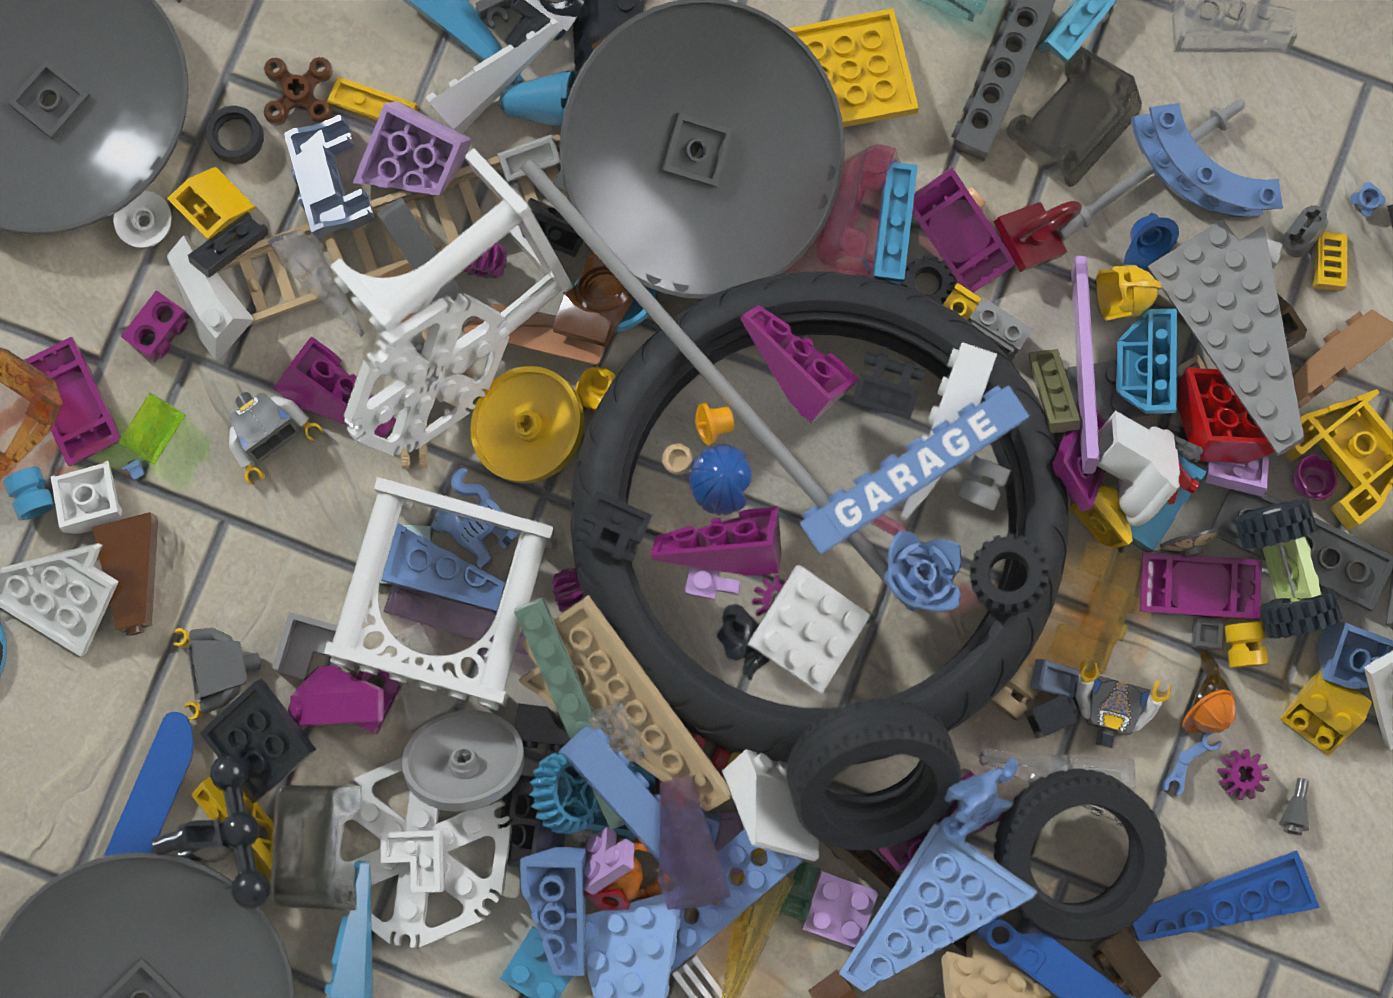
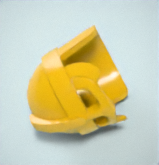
[1096,265,1161,321]

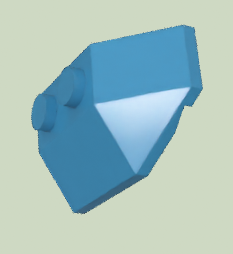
[1116,309,1178,414]

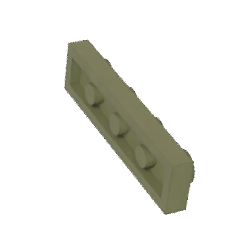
[1029,349,1080,433]

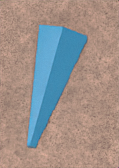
[404,0,524,85]
[325,860,373,998]

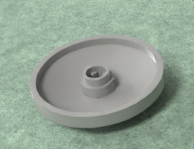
[402,710,525,811]

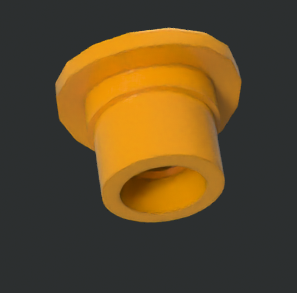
[695,403,734,445]

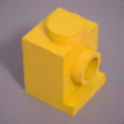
[943,283,982,320]

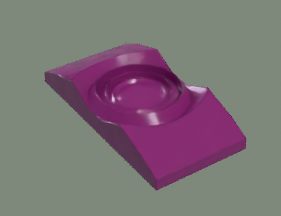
[912,167,1016,293]
[18,337,123,467]
[1139,552,1262,620]

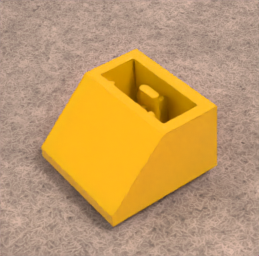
[167,167,256,241]
[1280,668,1372,756]

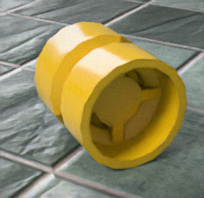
[1224,622,1269,668]

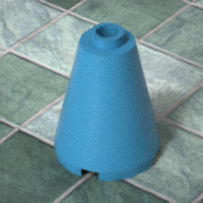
[500,70,578,127]

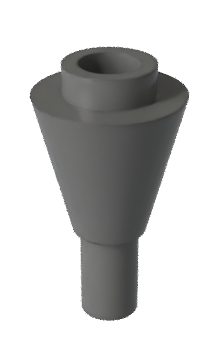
[1279,778,1309,835]

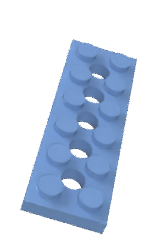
[670,829,803,974]

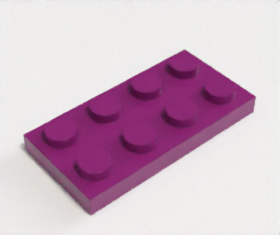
[1052,400,1106,512]

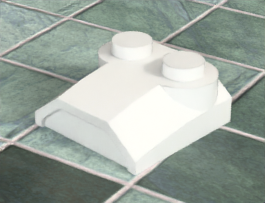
[51,461,122,534]

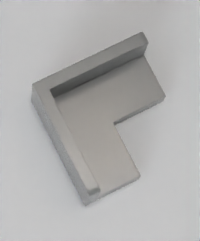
[272,612,338,680]

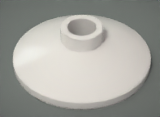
[113,191,172,248]

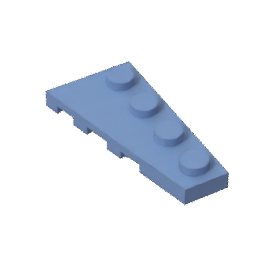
[381,523,505,612]

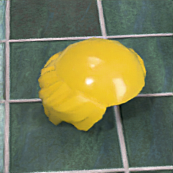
[575,366,616,411]

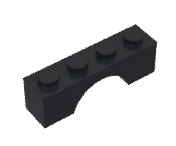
[515,703,624,755]

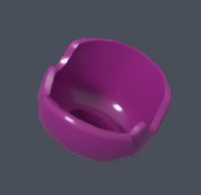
[1292,454,1338,501]

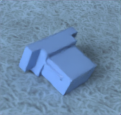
[122,458,146,480]

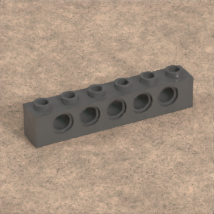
[951,0,1056,161]

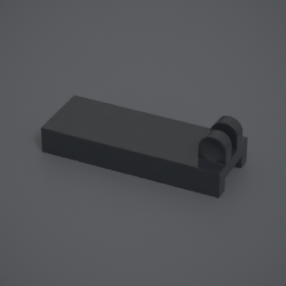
[188,212,268,278]

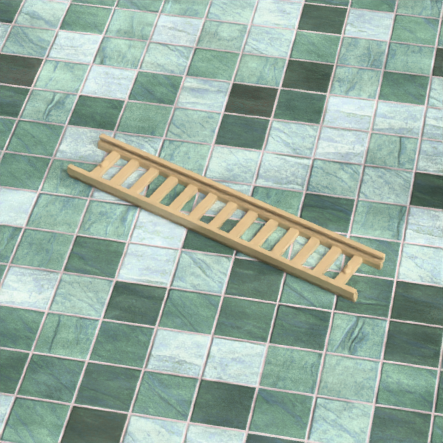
[219,133,568,326]

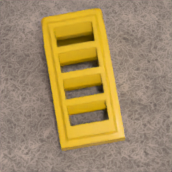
[1312,232,1347,292]

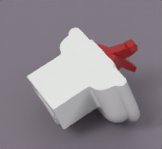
[1097,411,1199,527]

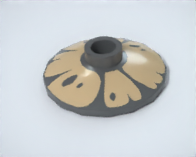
[1160,529,1219,557]

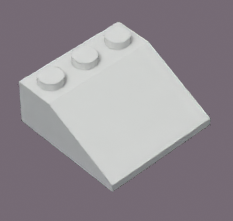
[722,749,819,861]

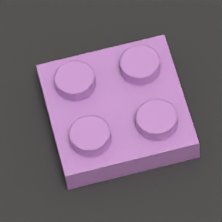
[802,871,878,948]

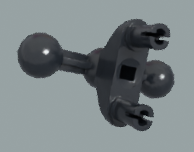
[152,754,270,909]

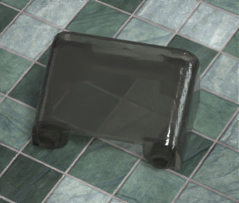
[1006,46,1142,187]
[270,785,362,910]

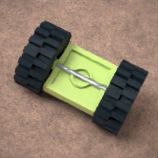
[1235,499,1342,639]

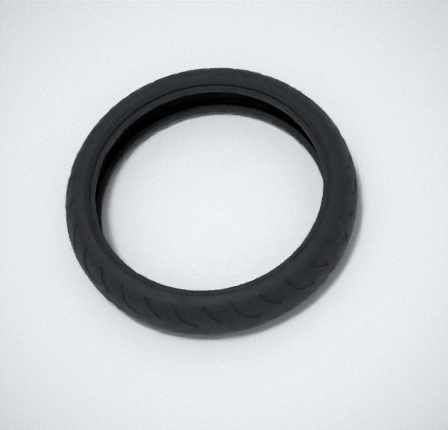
[571,271,1069,765]

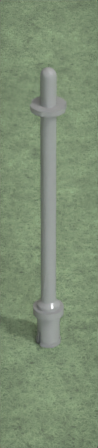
[1056,100,1245,241]

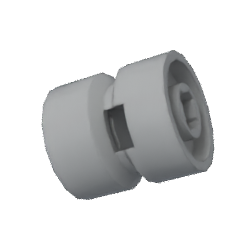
[957,455,1011,510]

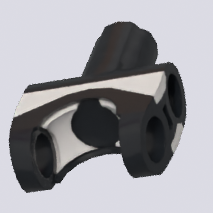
[504,0,585,48]

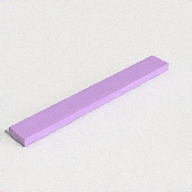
[1071,256,1099,474]

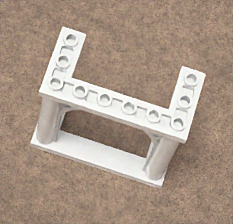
[331,149,573,403]
[324,477,556,711]

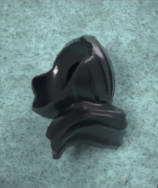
[716,604,770,681]

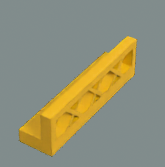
[191,777,301,885]

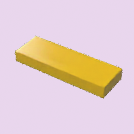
[327,76,419,122]

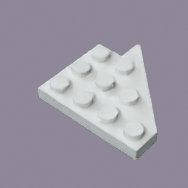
[0,543,119,657]

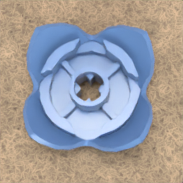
[884,531,962,612]

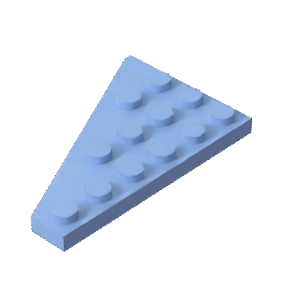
[839,822,1038,992]

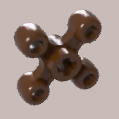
[264,57,333,126]

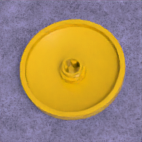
[470,366,584,484]

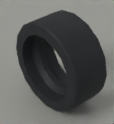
[206,105,264,164]

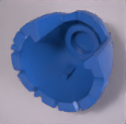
[689,444,752,516]

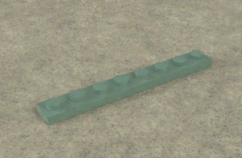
[514,597,625,830]

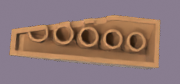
[1292,309,1393,409]

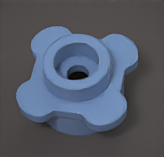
[1350,182,1386,217]

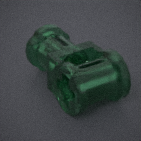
[775,862,822,925]

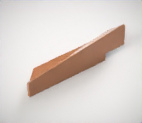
[463,304,605,365]

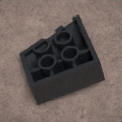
[573,0,644,75]

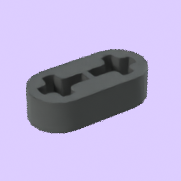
[1283,205,1328,257]

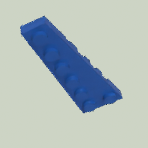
[1131,850,1320,942]

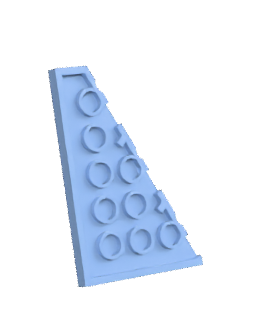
[585,888,685,998]

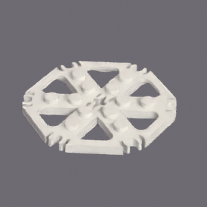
[344,293,510,456]
[324,758,513,948]

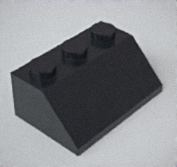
[500,775,567,867]

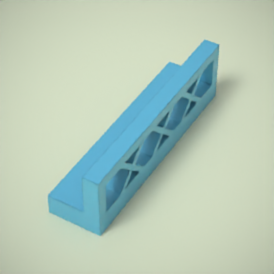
[1036,0,1117,62]

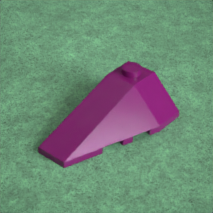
[740,305,859,423]
[651,506,782,576]
[288,665,383,727]

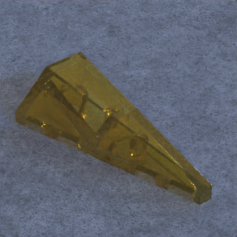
[722,860,795,998]

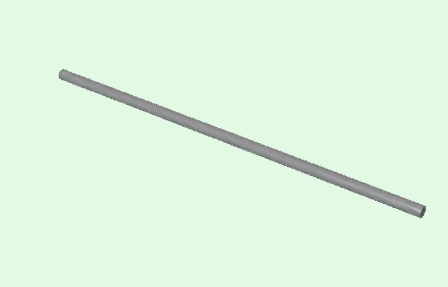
[520,159,889,587]

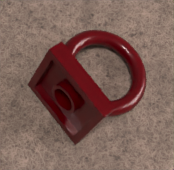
[993,201,1082,272]

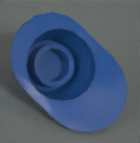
[1124,212,1179,275]

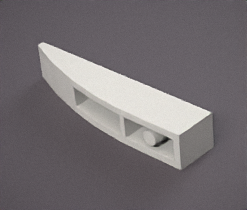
[897,342,997,520]

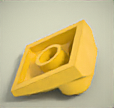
[1069,485,1133,551]

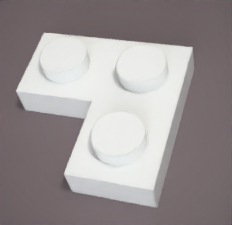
[380,830,444,893]

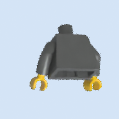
[174,628,261,720]

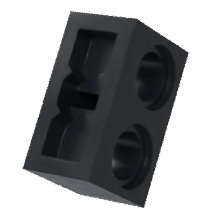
[1024,694,1079,739]

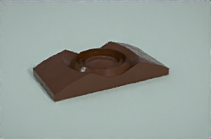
[552,252,634,347]

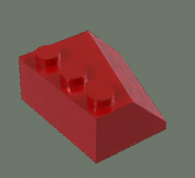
[1177,368,1275,463]

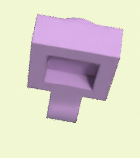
[685,567,741,600]

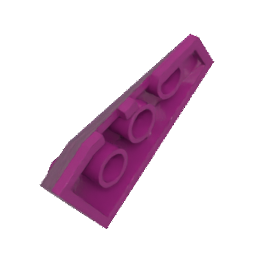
[273,336,396,438]

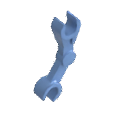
[1162,732,1222,796]

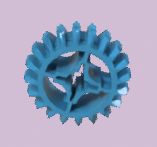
[529,752,600,834]

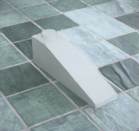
[166,235,254,360]

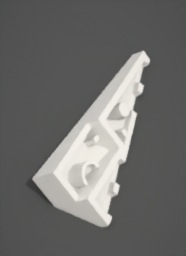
[426,18,563,134]

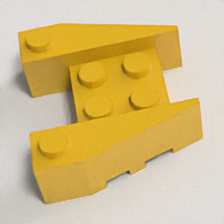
[1284,389,1393,531]

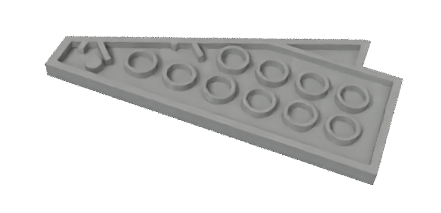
[1148,219,1304,456]

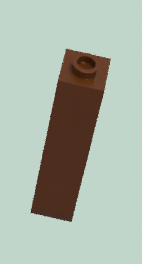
[92,512,158,636]

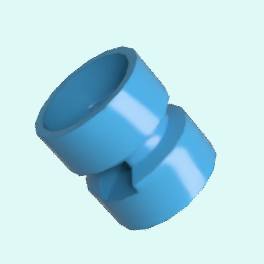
[3,467,55,521]

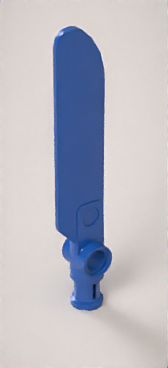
[104,711,194,856]
[975,917,1132,998]

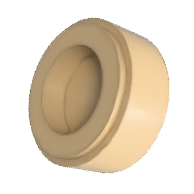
[662,443,693,475]

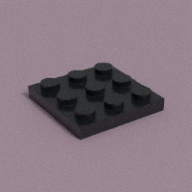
[200,678,317,804]

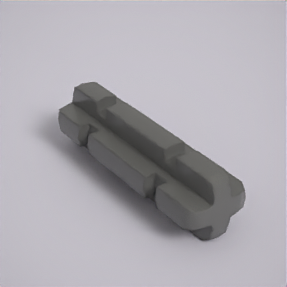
[1174,435,1203,462]

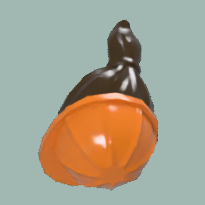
[1182,650,1237,733]

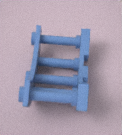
[1131,103,1283,217]

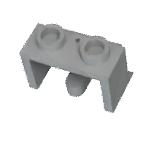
[968,297,1033,361]

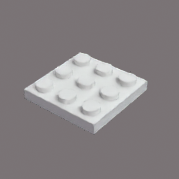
[748,565,870,693]

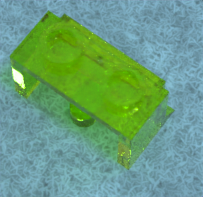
[118,393,185,465]

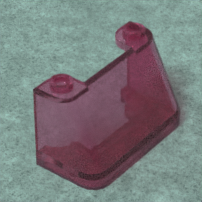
[816,144,901,277]

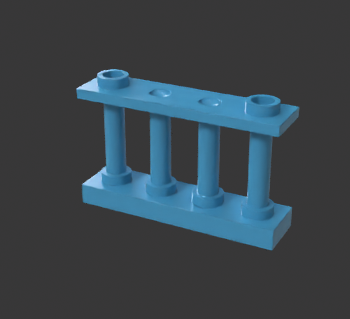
[872,161,918,285]

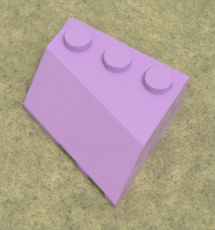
[353,101,472,196]

